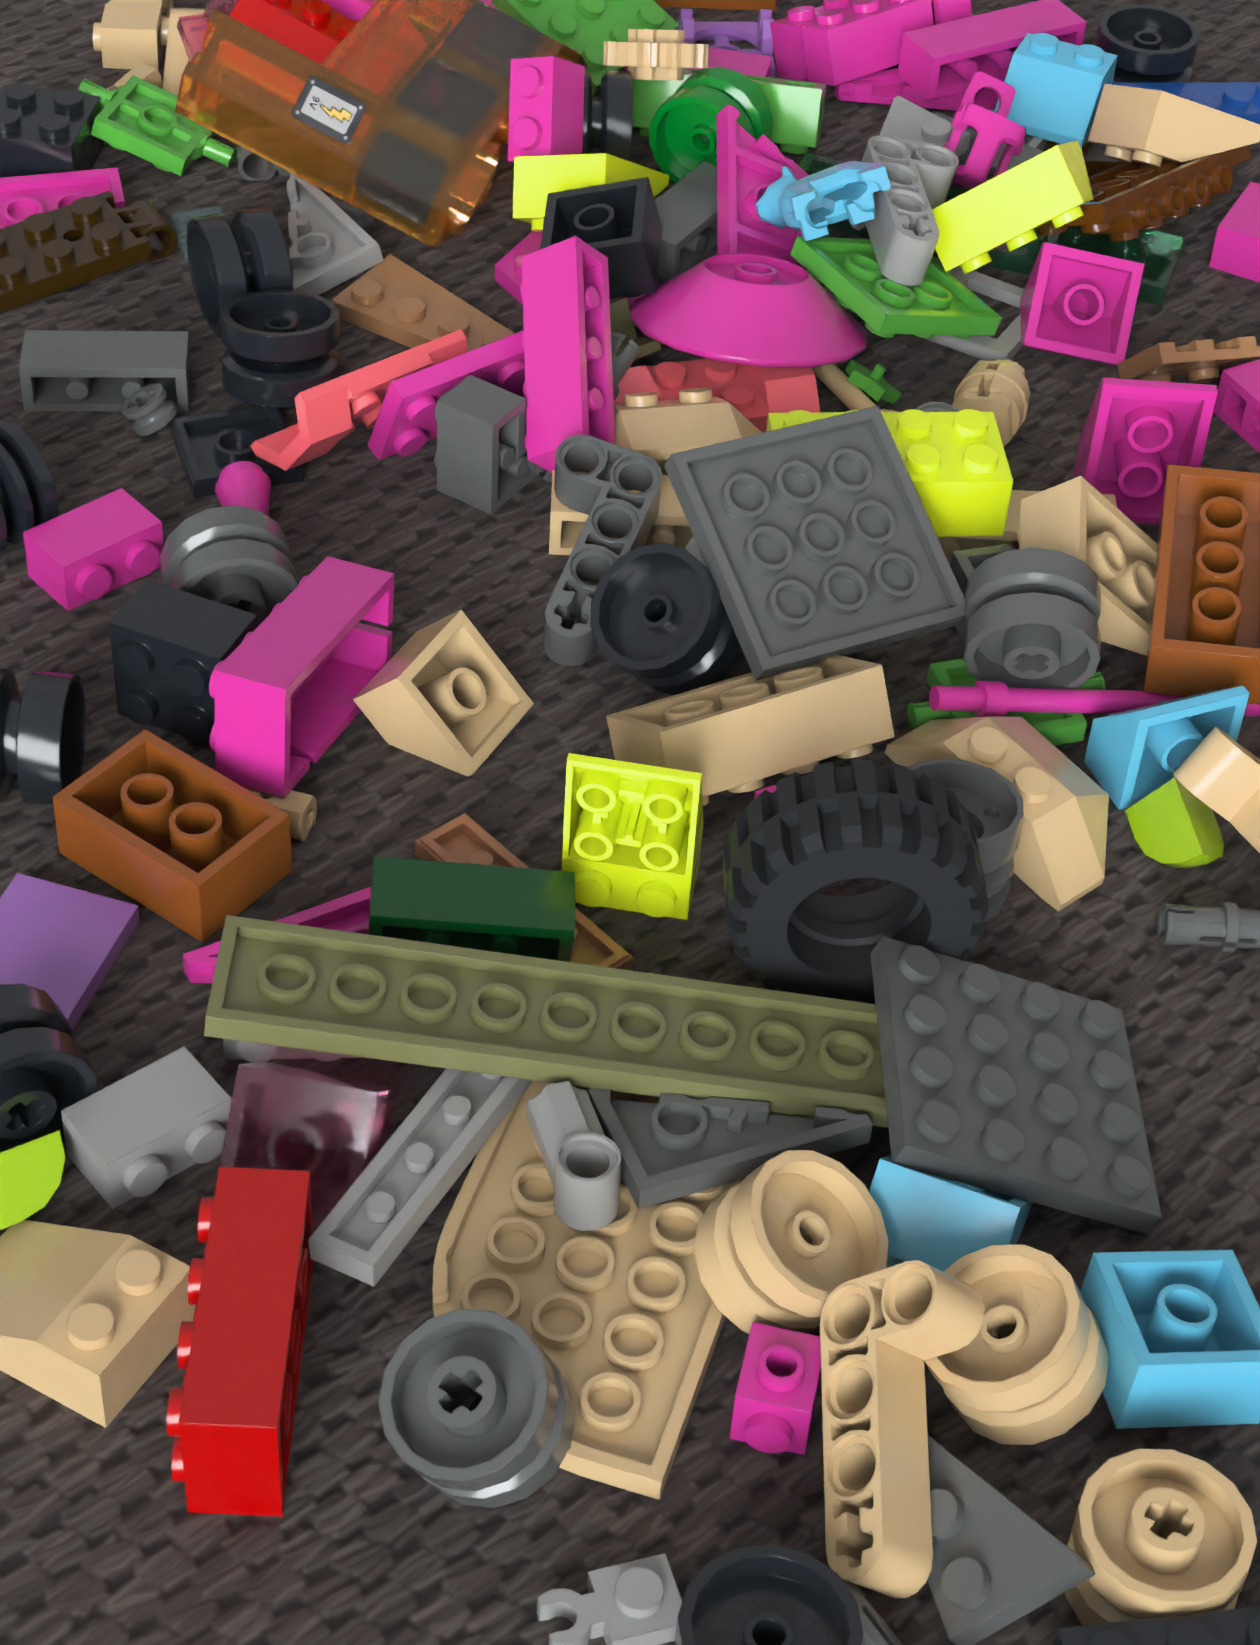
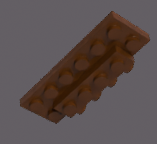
[1037,145,1251,242]

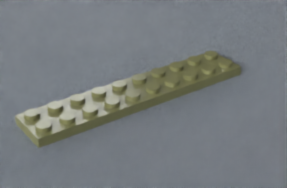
[204,915,888,1128]

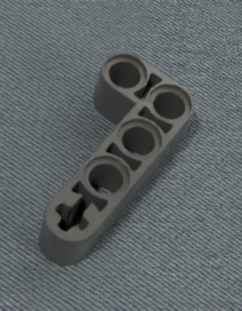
[544,434,662,666]

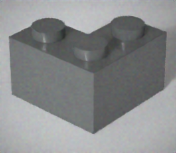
[434,375,544,514]

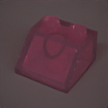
[213,1061,395,1229]

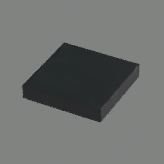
[170,406,304,498]

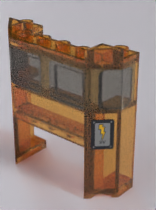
[175,0,588,249]

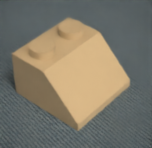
[353,609,534,777]

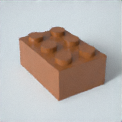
[53,729,292,943]

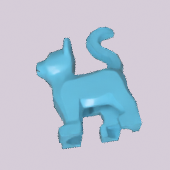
[756,161,891,241]

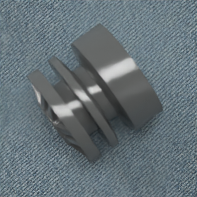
[876,758,1024,922]

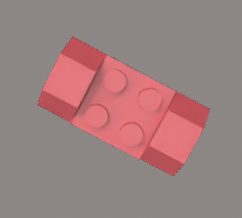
[250,329,468,471]
[614,358,821,431]

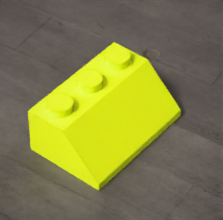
[932,140,1093,275]

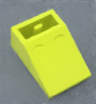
[561,753,703,920]

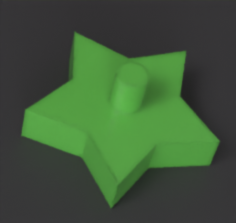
[845,359,902,403]

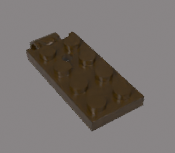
[0,191,178,313]

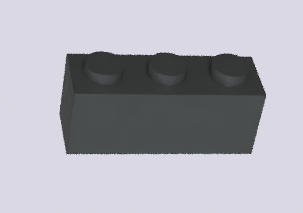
[655,161,718,283]
[19,330,192,412]

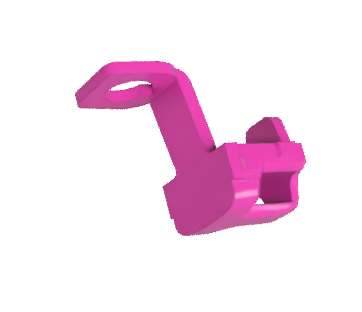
[943,72,1026,191]

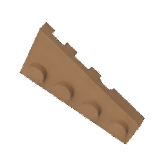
[331,254,515,352]
[1117,336,1260,384]

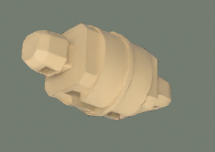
[952,359,1030,447]

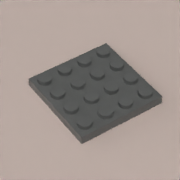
[664,406,967,680]
[870,936,1162,1234]

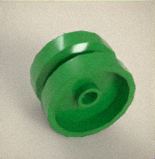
[649,66,774,183]

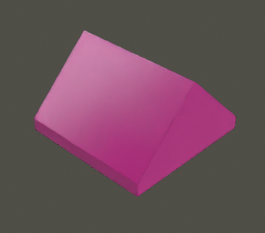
[1020,242,1144,366]

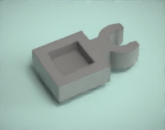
[537,1553,682,1645]

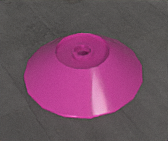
[630,253,867,368]

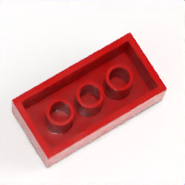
[167,1167,314,1517]

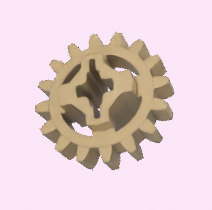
[603,29,709,81]

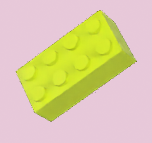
[766,409,1013,537]

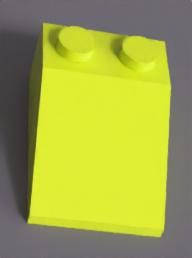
[513,153,669,233]

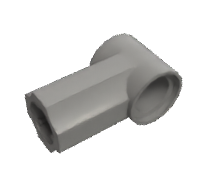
[527,1081,621,1231]

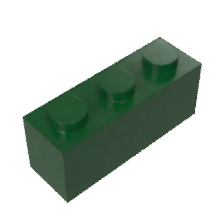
[367,856,575,962]

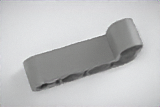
[861,135,959,286]

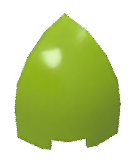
[1125,777,1224,868]
[0,1130,65,1230]

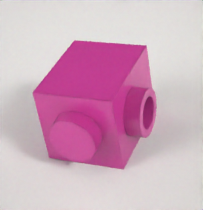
[729,1322,821,1455]

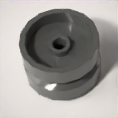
[160,505,300,627]
[964,548,1101,689]
[378,1309,576,1508]

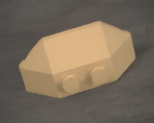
[614,388,762,474]
[885,717,1109,912]

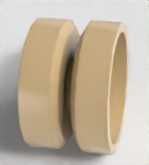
[694,1150,889,1334]
[924,1244,1110,1445]
[1065,1449,1257,1625]

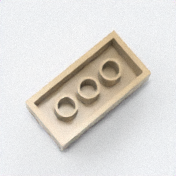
[606,655,895,806]

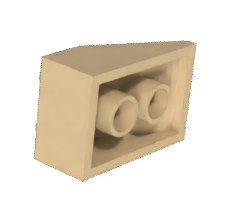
[1088,84,1260,167]
[1017,476,1157,656]
[0,1220,196,1428]

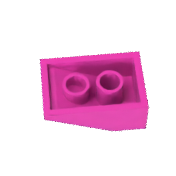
[1072,377,1218,524]

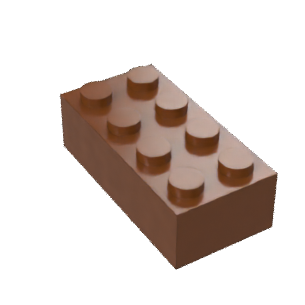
[1144,464,1260,705]

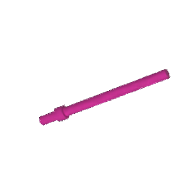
[929,680,1260,717]

